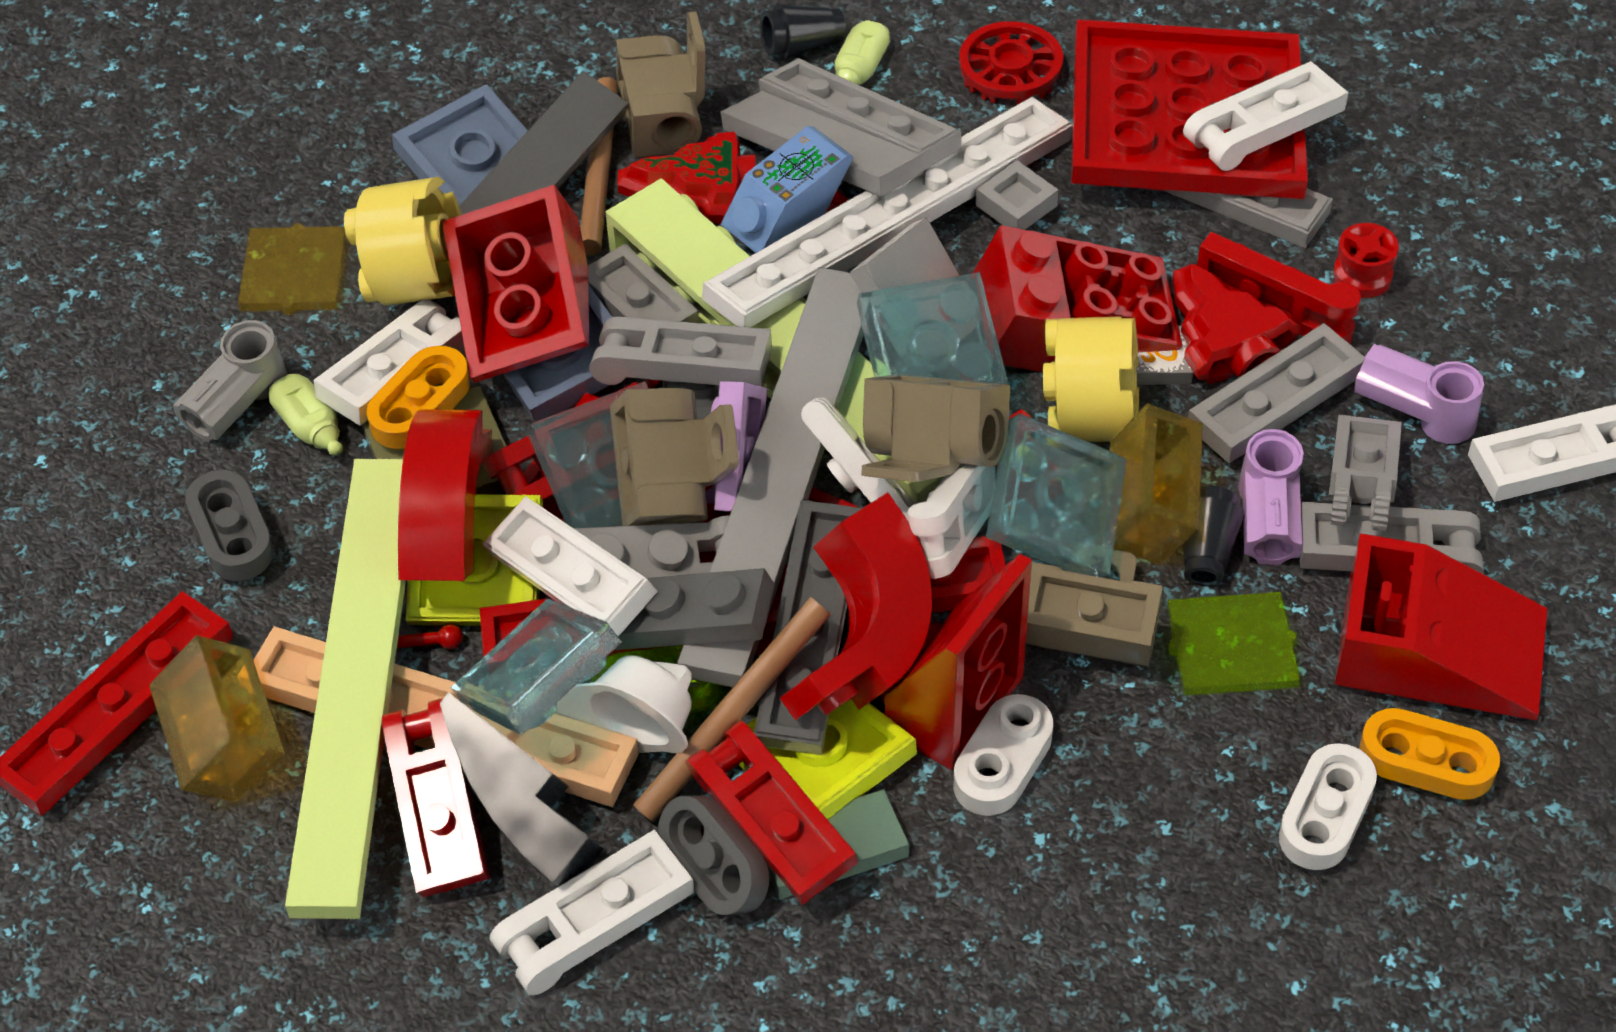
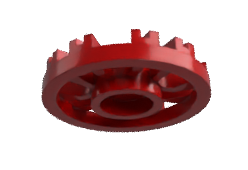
[959,21,1063,105]

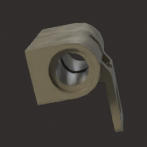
[616,11,705,158]
[861,374,1010,482]
[610,388,739,526]
[1026,544,1163,668]

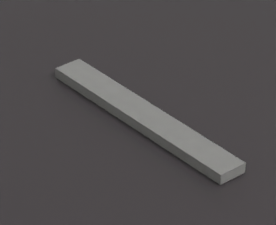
[677,267,872,687]

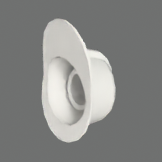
[552,655,692,753]

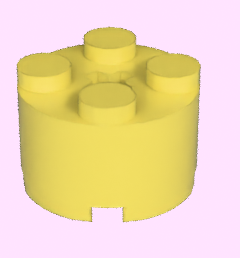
[344,177,462,306]
[1043,317,1139,443]

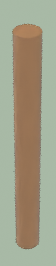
[580,77,618,255]
[633,597,831,822]

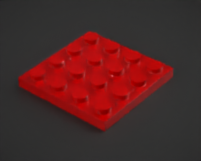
[1071,19,1308,199]

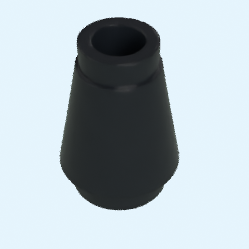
[760,4,846,59]
[1180,486,1244,586]

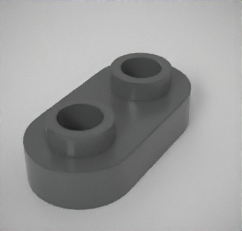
[185,470,274,581]
[658,796,769,915]

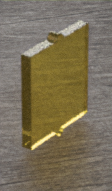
[238,223,346,315]

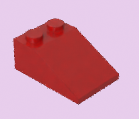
[442,185,589,383]
[881,554,1032,770]

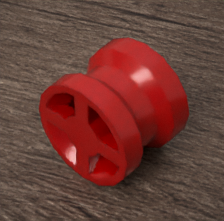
[1333,223,1399,298]

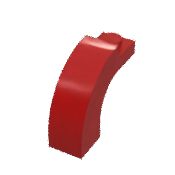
[398,409,492,581]
[780,492,932,721]

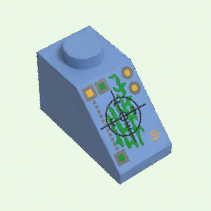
[720,126,854,253]

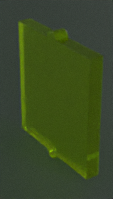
[1167,592,1300,696]

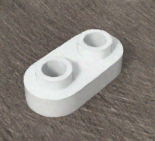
[953,694,1053,816]
[1279,744,1377,870]

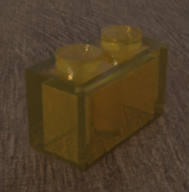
[1103,404,1203,565]
[149,635,284,802]

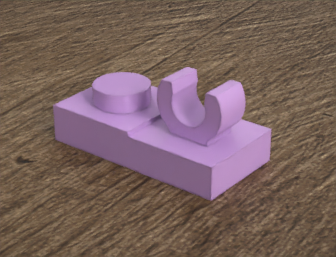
[705,381,767,512]

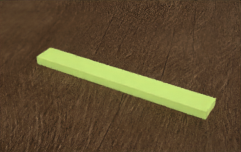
[285,459,406,919]

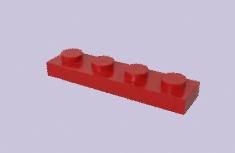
[0,591,234,817]

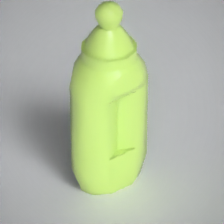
[834,20,890,85]
[268,373,343,456]

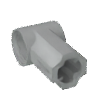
[173,320,288,443]

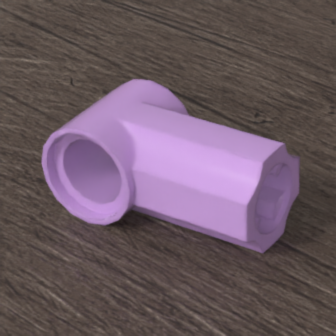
[1354,344,1484,444]
[1238,429,1304,565]

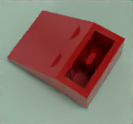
[973,225,1182,372]
[1334,533,1547,721]

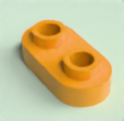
[367,346,470,449]
[1359,708,1500,800]

